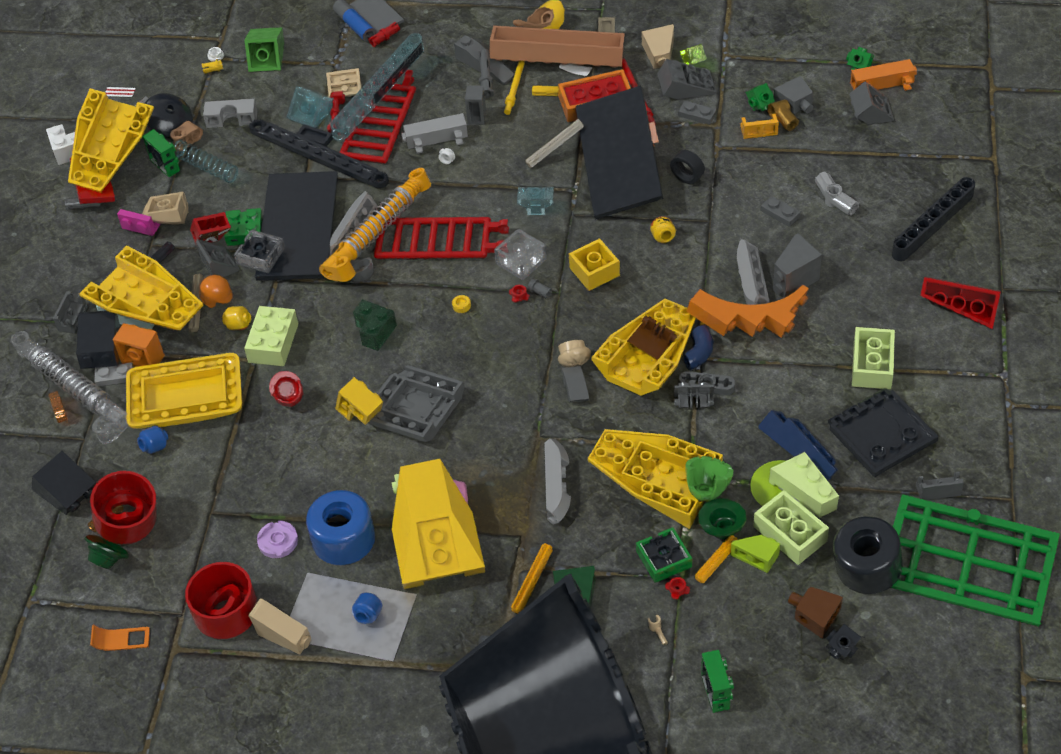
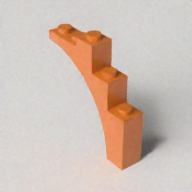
[686,285,809,338]

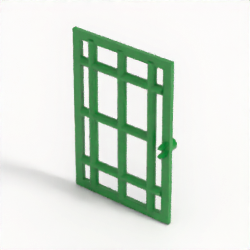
[890,494,1060,626]

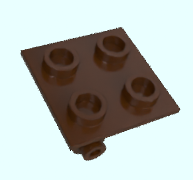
[627,316,678,360]

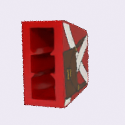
[190,212,231,244]

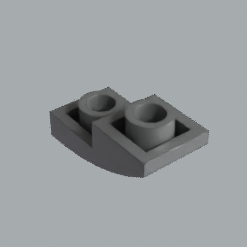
[561,366,589,403]

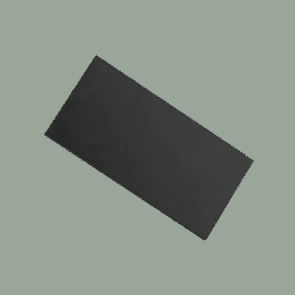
[576,85,664,219]
[255,171,338,281]

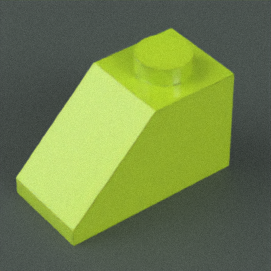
[731,535,780,573]

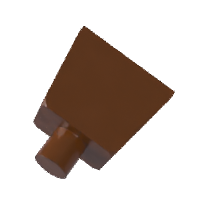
[788,587,843,639]

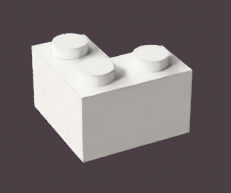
[46,124,75,165]

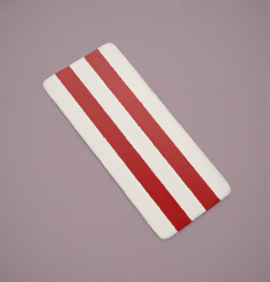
[105,87,135,97]

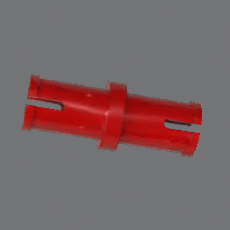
[368,22,400,47]

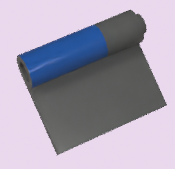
[333,0,404,42]

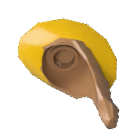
[513,0,565,29]

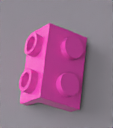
[117,209,160,236]

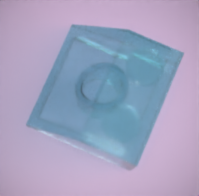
[286,86,334,128]

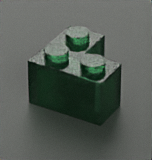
[353,299,397,351]

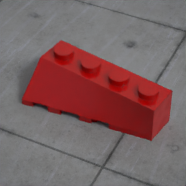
[920,276,1001,329]

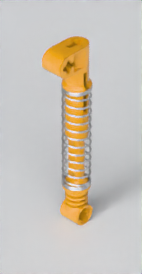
[319,168,431,282]

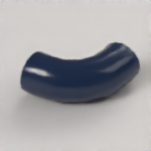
[682,325,714,370]

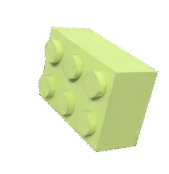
[244,306,298,366]
[852,327,895,389]
[754,490,829,565]

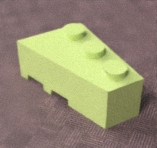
[769,452,839,518]

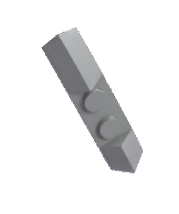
[330,191,378,256]
[737,239,770,305]
[545,438,571,524]

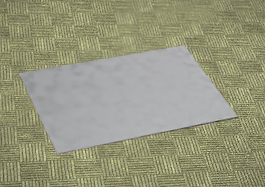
[290,573,417,661]

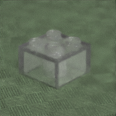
[494,228,547,281]

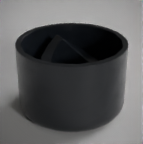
[833,516,903,594]

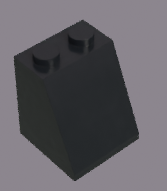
[76,311,120,369]
[31,451,96,515]

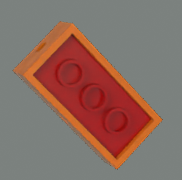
[558,69,631,122]

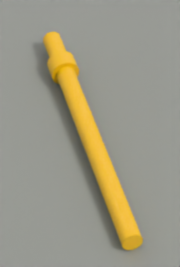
[504,60,525,115]

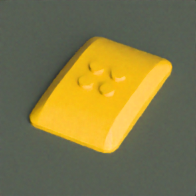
[126,353,243,429]

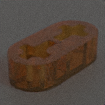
[48,391,68,423]

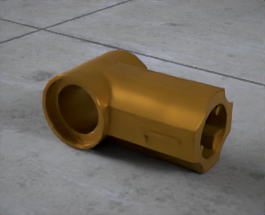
[768,99,799,131]

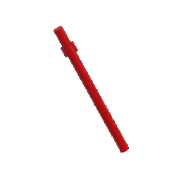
[622,59,656,125]

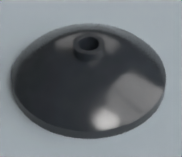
[145,93,193,138]

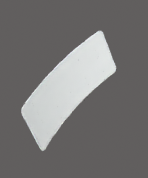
[559,63,592,76]

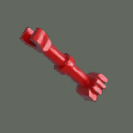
[327,91,346,134]

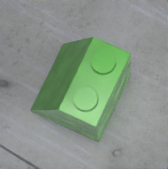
[244,27,284,72]

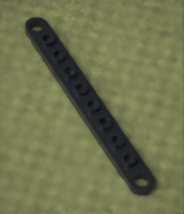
[249,119,389,188]

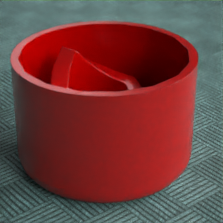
[90,471,157,544]
[185,562,258,639]

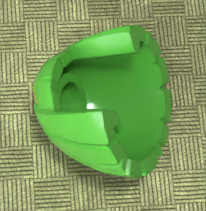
[685,456,733,501]

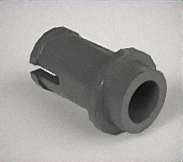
[528,279,552,299]

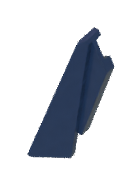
[758,410,838,481]

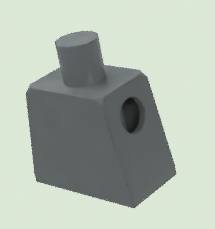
[773,76,813,114]

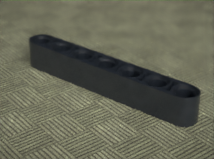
[892,177,976,261]

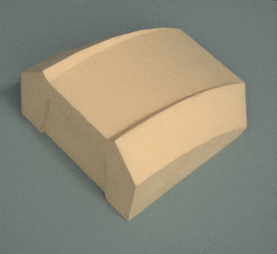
[142,192,189,225]

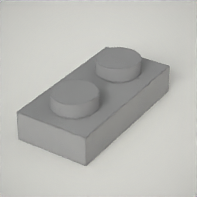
[95,363,134,386]

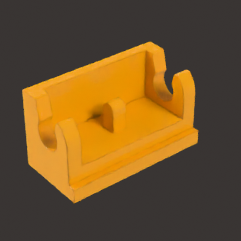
[740,114,779,139]

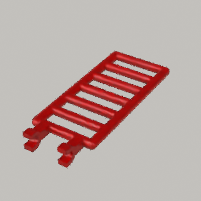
[339,66,416,164]
[374,217,509,259]

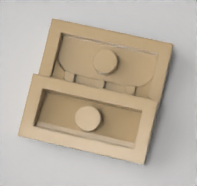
[326,68,362,99]

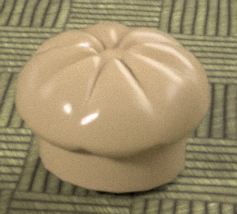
[558,340,591,367]

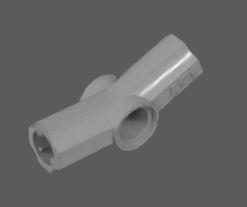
[815,172,859,216]

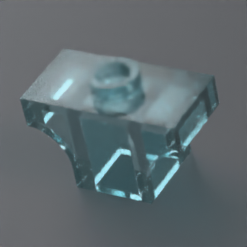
[517,187,554,215]

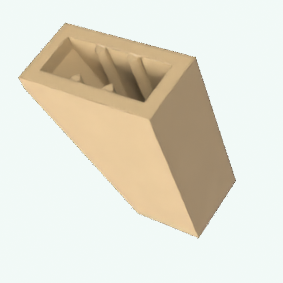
[642,24,674,69]
[249,598,311,654]

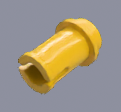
[202,59,223,74]

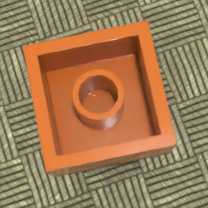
[113,323,165,367]

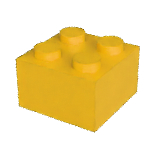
[569,239,620,291]

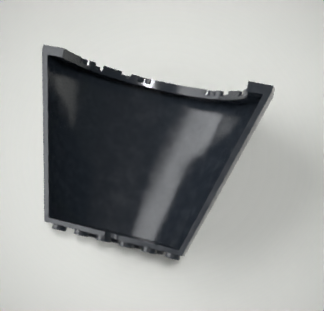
[439,573,653,754]

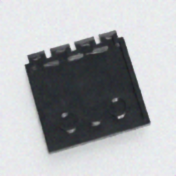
[828,388,939,478]

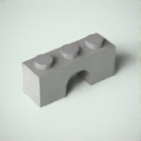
[203,99,257,128]

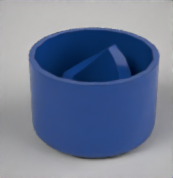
[306,490,375,565]

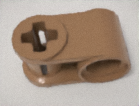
[170,121,203,151]

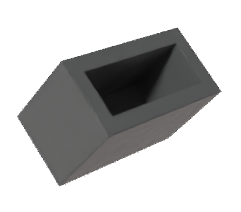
[465,86,486,125]

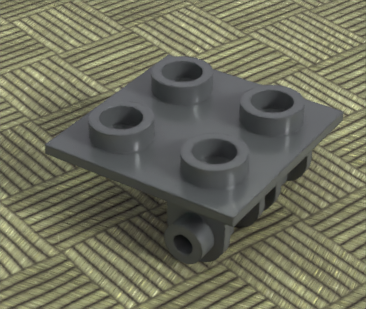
[674,382,714,408]

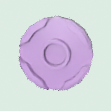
[257,521,298,558]

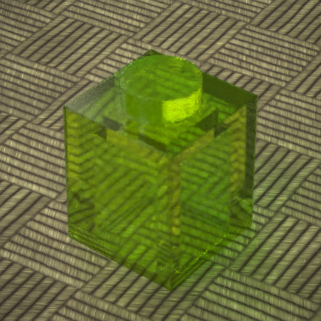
[680,43,707,65]

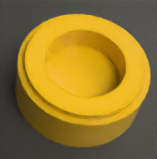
[452,295,471,313]

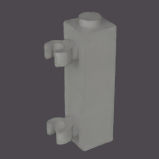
[401,113,468,153]

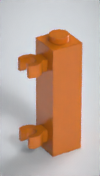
[850,59,917,91]

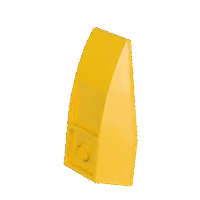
[68,88,154,193]
[79,245,203,330]
[592,299,696,395]

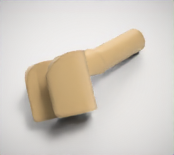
[648,615,668,645]

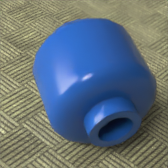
[137,426,168,454]
[352,592,383,624]

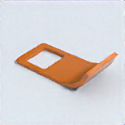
[90,625,150,651]

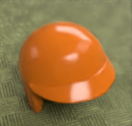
[199,275,233,308]

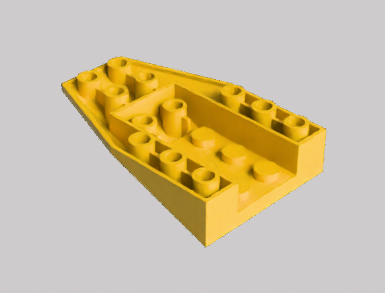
[588,429,723,529]
[392,459,485,589]

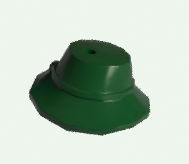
[699,498,747,539]
[84,535,129,569]

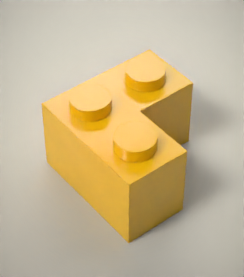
[335,377,383,425]

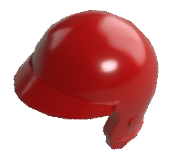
[269,371,303,407]

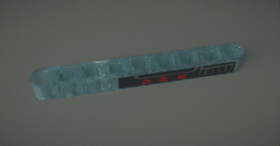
[330,33,424,141]

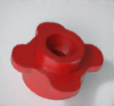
[509,285,529,303]
[665,577,690,599]

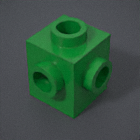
[846,47,875,70]
[745,83,775,111]

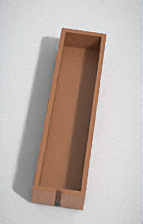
[490,26,625,67]

